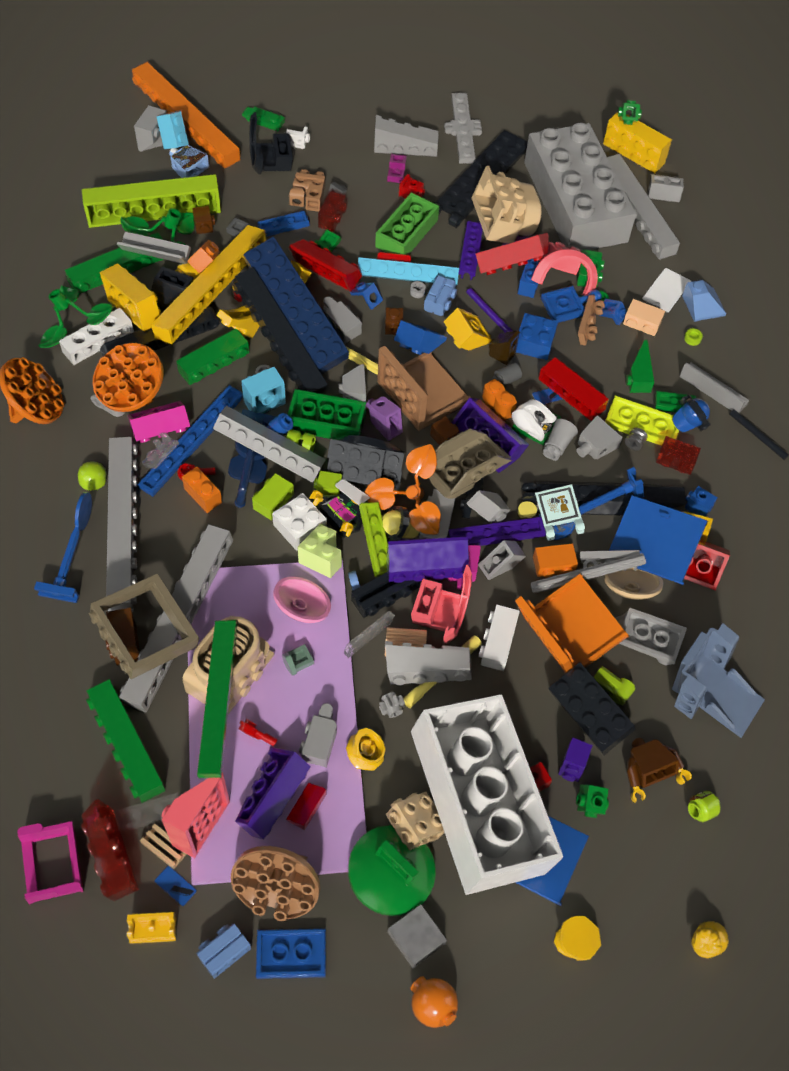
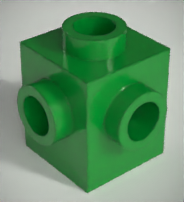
[618,100,642,125]
[576,785,609,818]

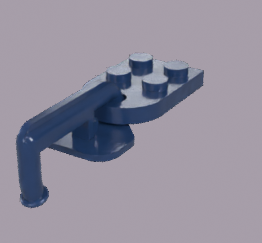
[228,409,276,508]

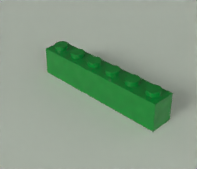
[65,232,164,293]
[86,679,165,803]

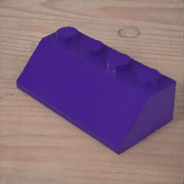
[451,398,529,473]
[387,536,469,583]

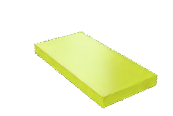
[605,396,679,449]

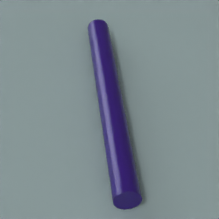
[466,288,512,333]

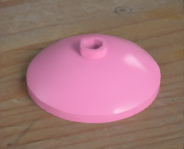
[273,577,331,623]

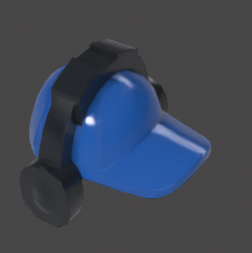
[672,394,711,432]

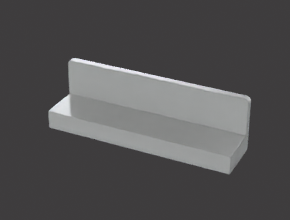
[117,232,191,264]
[680,362,749,413]

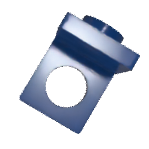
[350,282,383,309]

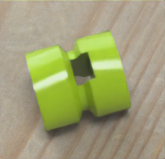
[286,429,316,452]

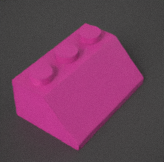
[127,401,190,443]

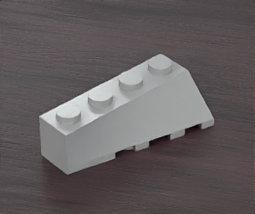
[385,641,472,685]

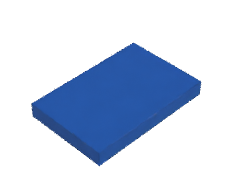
[256,929,325,979]

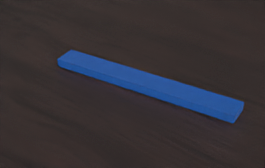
[137,385,243,497]

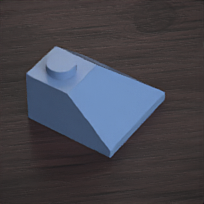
[682,280,726,322]

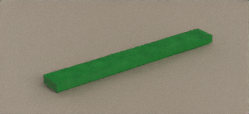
[197,620,237,778]

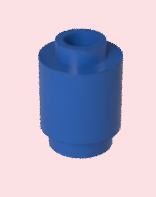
[267,413,293,435]

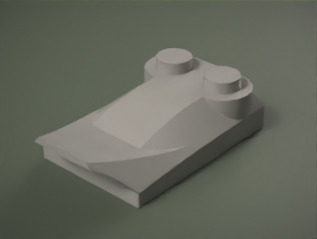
[615,608,687,665]

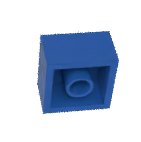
[516,313,558,360]

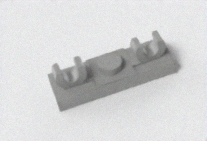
[580,550,640,571]

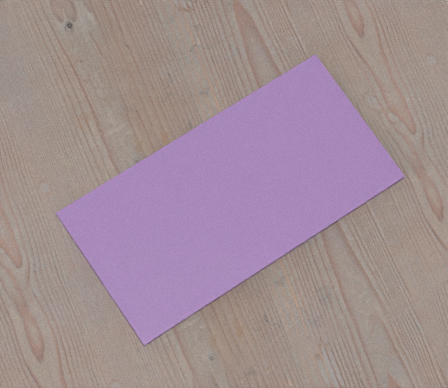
[188,560,366,886]

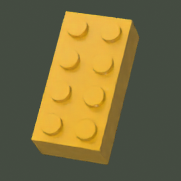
[603,112,672,174]
[100,263,161,332]

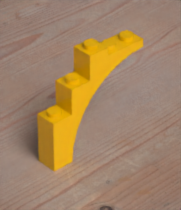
[216,260,312,338]

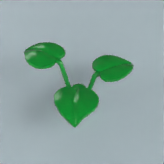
[120,208,194,260]
[38,285,113,348]

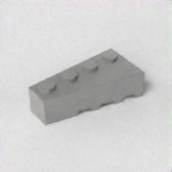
[374,115,438,157]

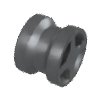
[625,427,648,451]

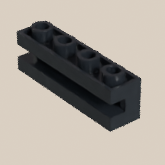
[351,572,430,618]

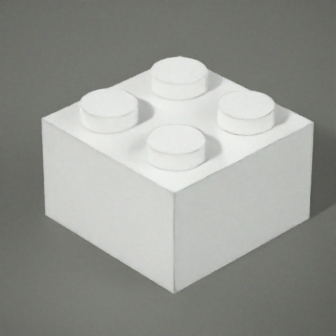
[272,493,327,551]

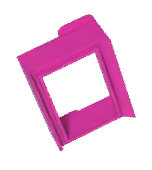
[17,821,84,905]

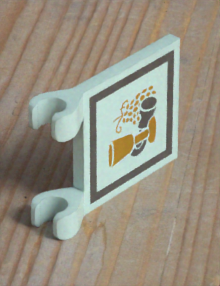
[535,485,585,541]

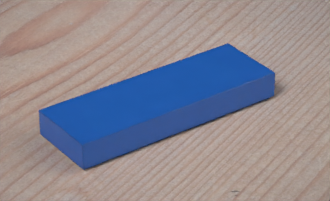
[257,211,310,237]

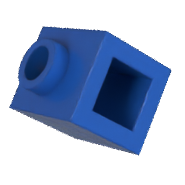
[685,486,718,517]

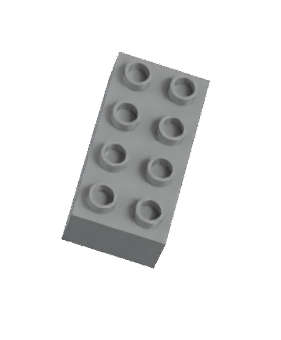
[524,123,636,252]

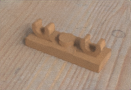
[578,295,605,345]

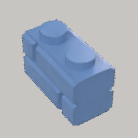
[424,275,457,316]
[196,923,251,979]

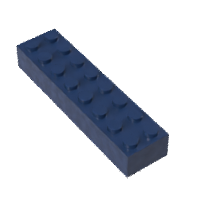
[243,236,349,375]

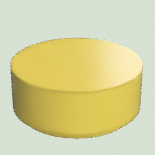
[518,501,537,519]

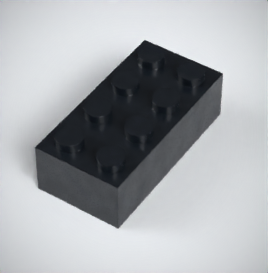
[548,662,636,756]

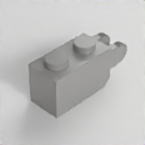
[323,297,362,343]
[299,703,337,768]

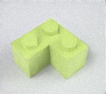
[298,524,342,578]

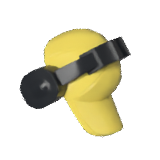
[382,506,419,542]

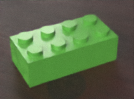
[375,193,439,255]

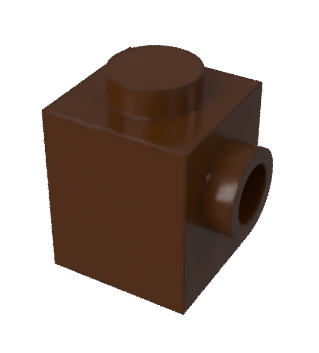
[192,206,215,234]
[385,308,403,335]
[430,416,459,446]

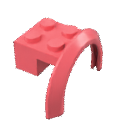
[531,241,598,296]
[411,565,472,644]

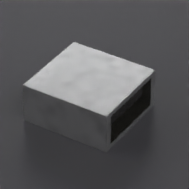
[388,905,447,968]

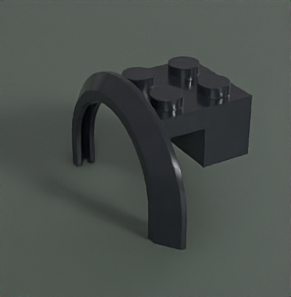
[249,112,293,175]

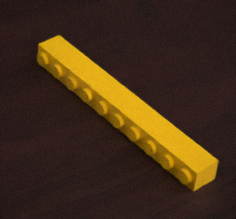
[151,225,266,344]

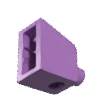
[366,397,403,441]

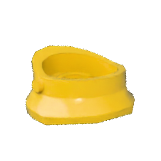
[346,728,385,771]
[554,916,601,961]

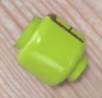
[688,791,721,822]

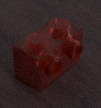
[318,191,347,232]
[656,436,701,475]

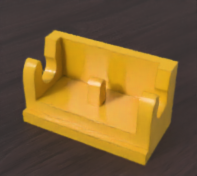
[127,912,176,944]

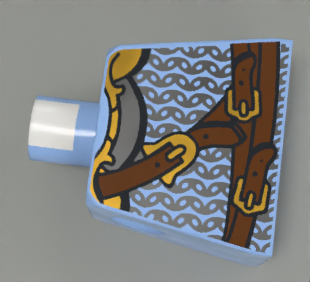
[169,145,209,178]

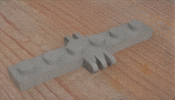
[444,93,482,164]

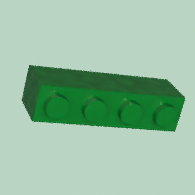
[176,329,249,386]

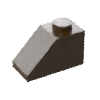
[489,330,520,365]

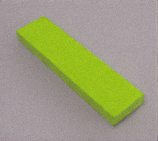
[359,502,388,577]

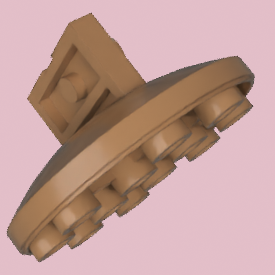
[231,846,320,921]

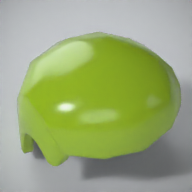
[77,461,107,491]

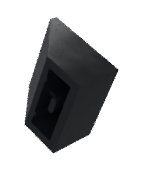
[151,267,194,310]

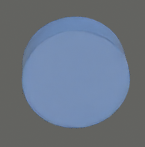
[348,571,360,590]

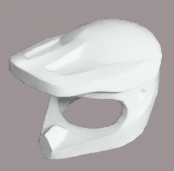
[511,399,556,441]

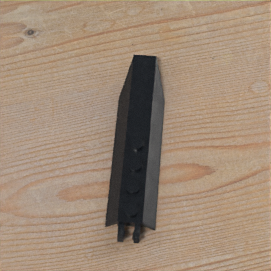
[521,481,686,516]

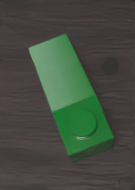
[626,340,654,393]

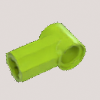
[593,666,636,705]

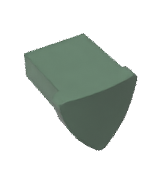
[282,644,314,676]

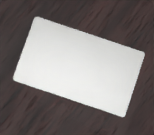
[642,268,691,312]

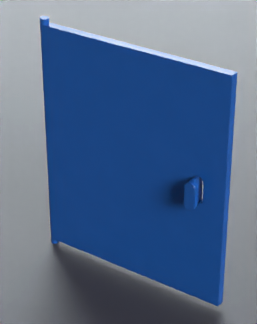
[609,496,707,585]
[515,816,589,906]

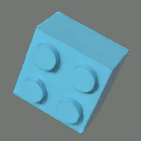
[241,367,286,413]

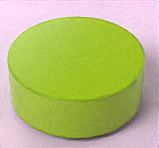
[684,328,703,346]

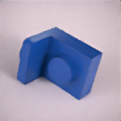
[599,299,627,325]

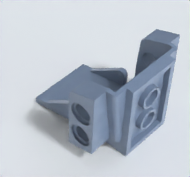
[672,623,765,738]

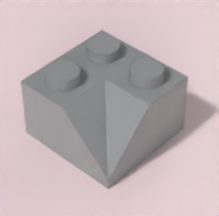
[134,105,166,151]

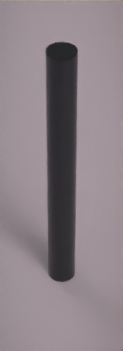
[729,409,789,460]

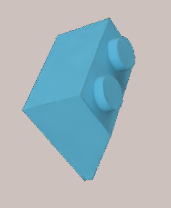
[156,110,189,149]

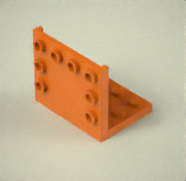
[515,574,629,673]

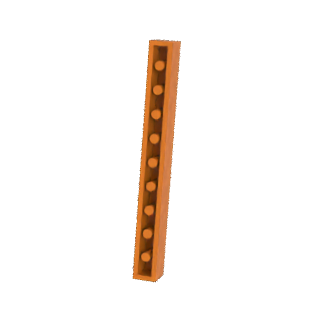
[132,62,240,168]

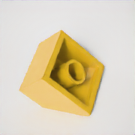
[444,308,492,351]

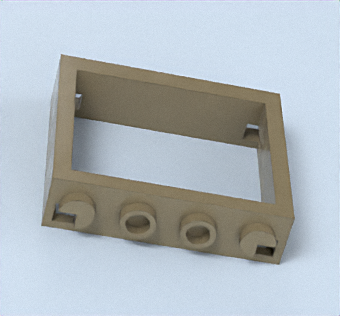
[89,574,199,679]

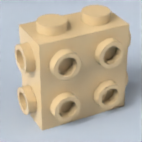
[386,792,445,851]

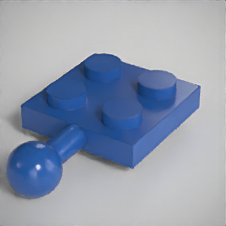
[541,286,602,323]

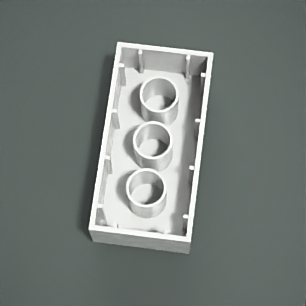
[411,695,563,895]

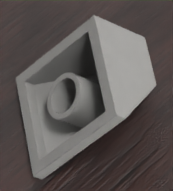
[339,364,366,402]

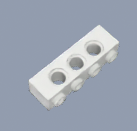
[59,308,134,365]

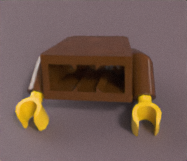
[627,738,692,803]

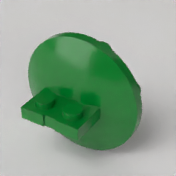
[347,825,436,916]

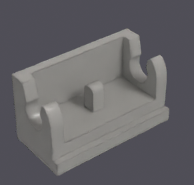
[648,174,684,202]

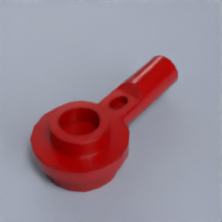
[177,463,215,480]
[238,719,278,747]

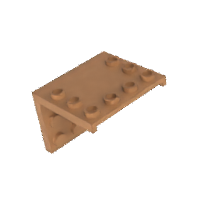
[377,346,471,431]

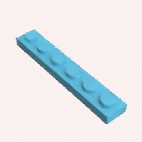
[358,258,459,286]

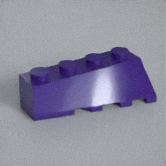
[235,747,311,840]

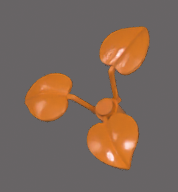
[364,444,441,535]

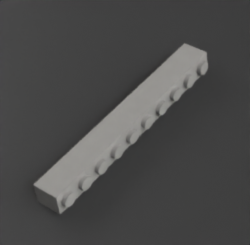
[106,437,138,612]
[119,524,233,713]

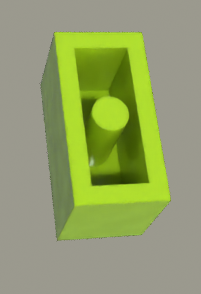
[252,473,294,520]

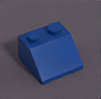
[394,320,447,355]

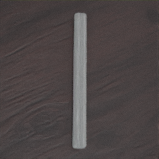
[531,553,646,593]

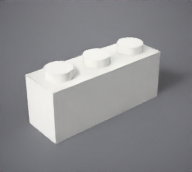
[479,605,520,671]

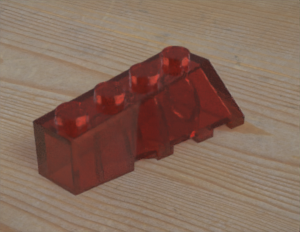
[81,799,139,901]

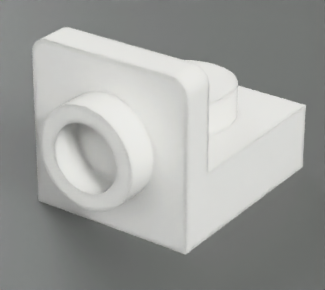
[286,127,310,149]

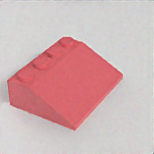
[162,773,230,858]

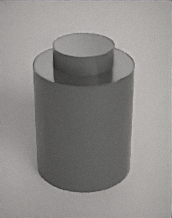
[494,362,522,386]

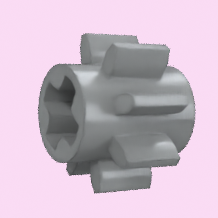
[379,692,405,718]

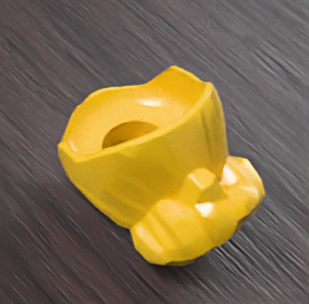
[691,921,729,958]

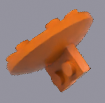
[93,343,164,412]
[0,357,64,424]

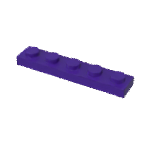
[448,517,546,546]

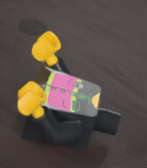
[309,490,367,538]

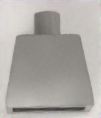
[577,416,622,459]

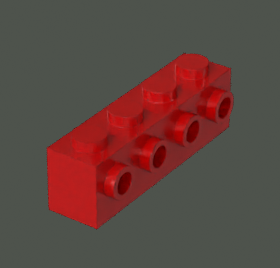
[539,357,609,421]

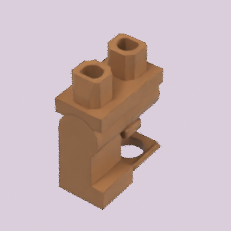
[289,169,325,212]

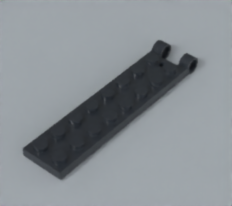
[433,130,528,228]

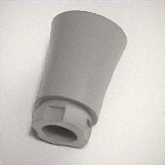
[543,419,578,461]

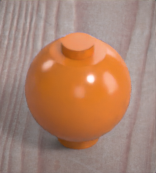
[411,976,458,1028]

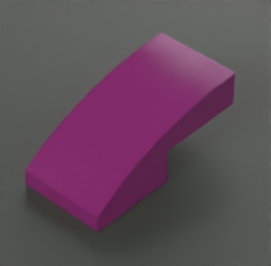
[387,154,407,183]

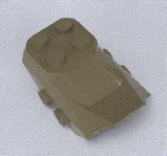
[429,428,512,499]

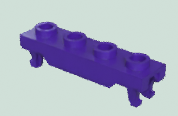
[459,221,483,280]

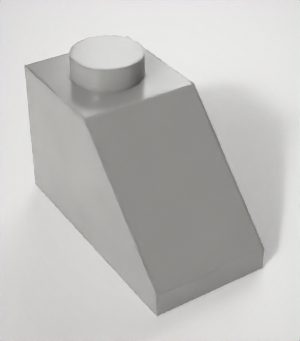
[467,490,510,523]
[478,540,526,580]

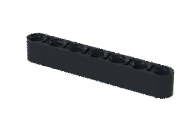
[100,306,220,356]

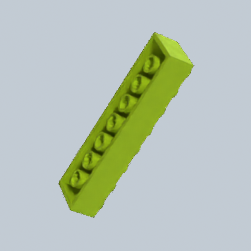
[82,174,221,228]

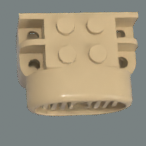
[472,166,542,244]
[182,616,275,714]

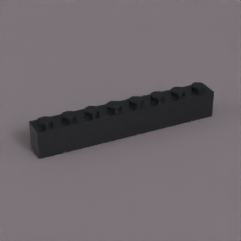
[233,268,328,394]

